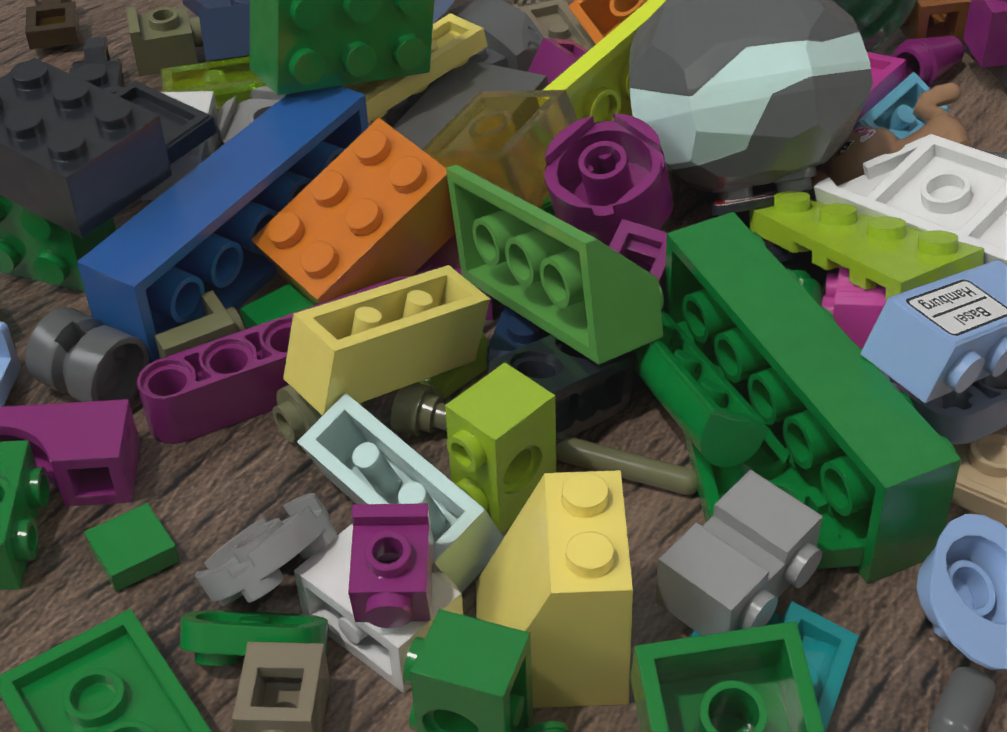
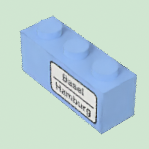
[860,260,1007,403]

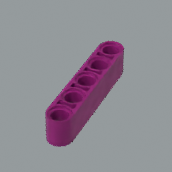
[137,276,409,444]

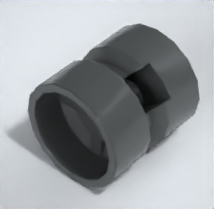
[26,307,150,403]

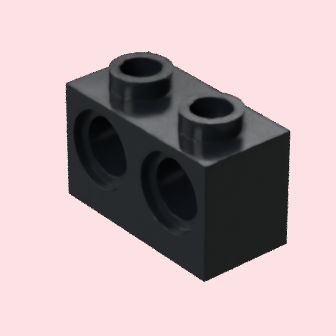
[488,335,637,445]

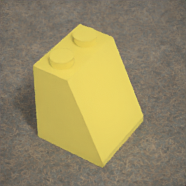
[476,470,633,708]

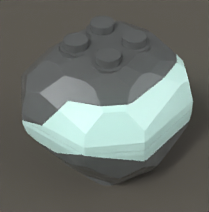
[629,0,873,200]

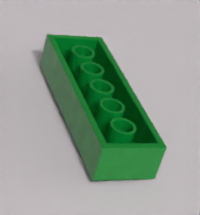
[663,212,961,584]

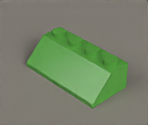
[446,164,664,365]

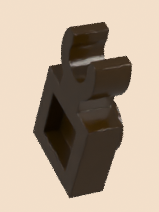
[25,0,79,50]

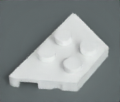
[814,134,1007,265]

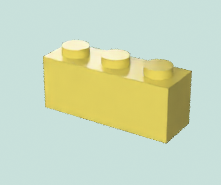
[283,265,490,416]

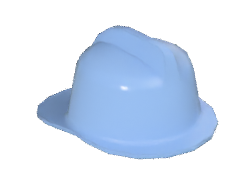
[916,514,1007,671]

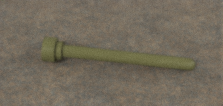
[391,383,698,495]

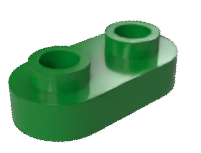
[180,610,328,666]

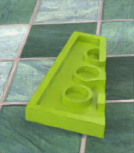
[749,191,984,301]

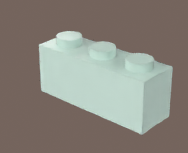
[297,393,504,593]

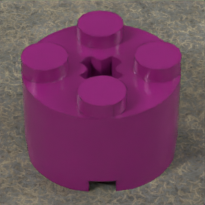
[544,114,673,246]

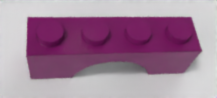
[0,399,141,506]

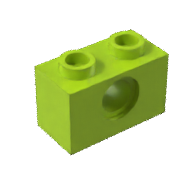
[445,363,556,534]

